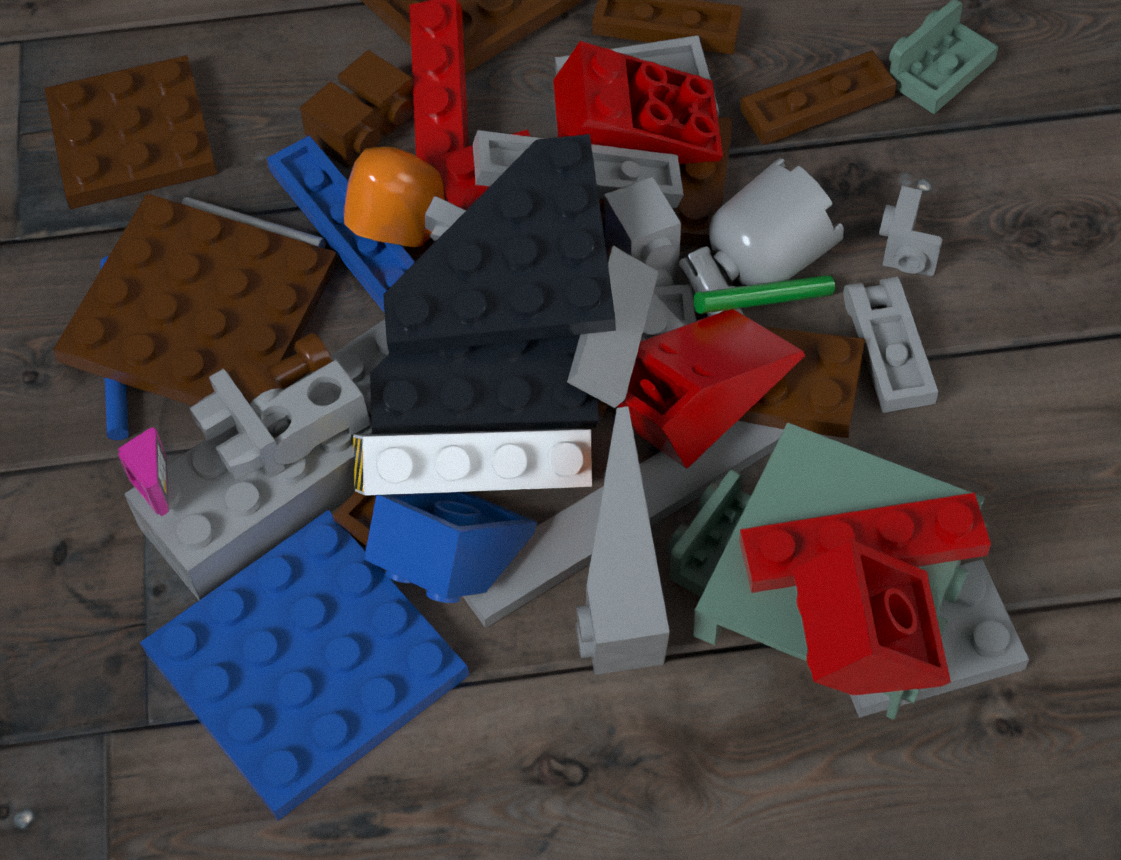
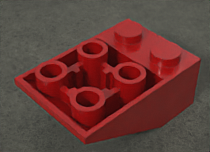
[553,41,723,164]
[611,309,805,469]

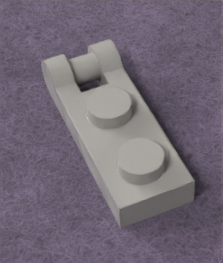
[843,277,938,413]

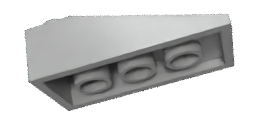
[576,406,670,675]

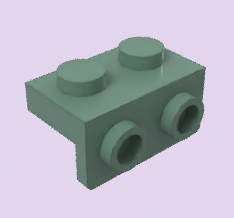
[889,0,998,114]
[666,469,751,597]

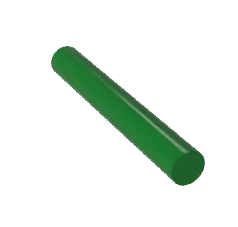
[693,275,835,314]

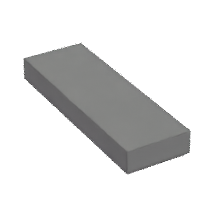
[567,246,658,408]

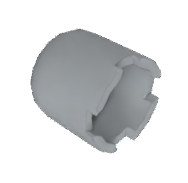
[709,158,844,286]

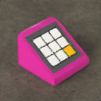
[118,427,169,517]

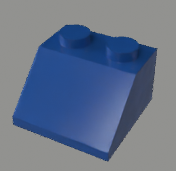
[364,492,537,603]

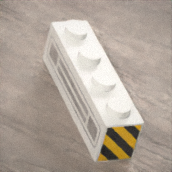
[353,428,592,495]

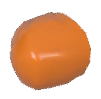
[344,146,444,247]

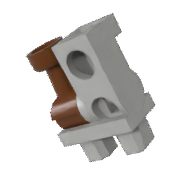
[190,332,371,480]

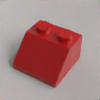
[793,539,951,696]

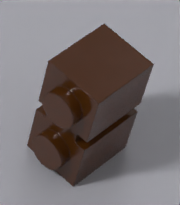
[299,50,414,169]

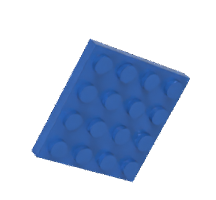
[140,510,469,821]

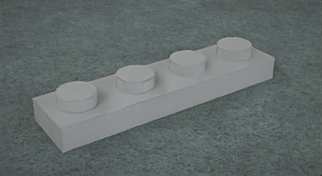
[473,130,683,208]

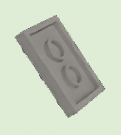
[850,559,1029,718]

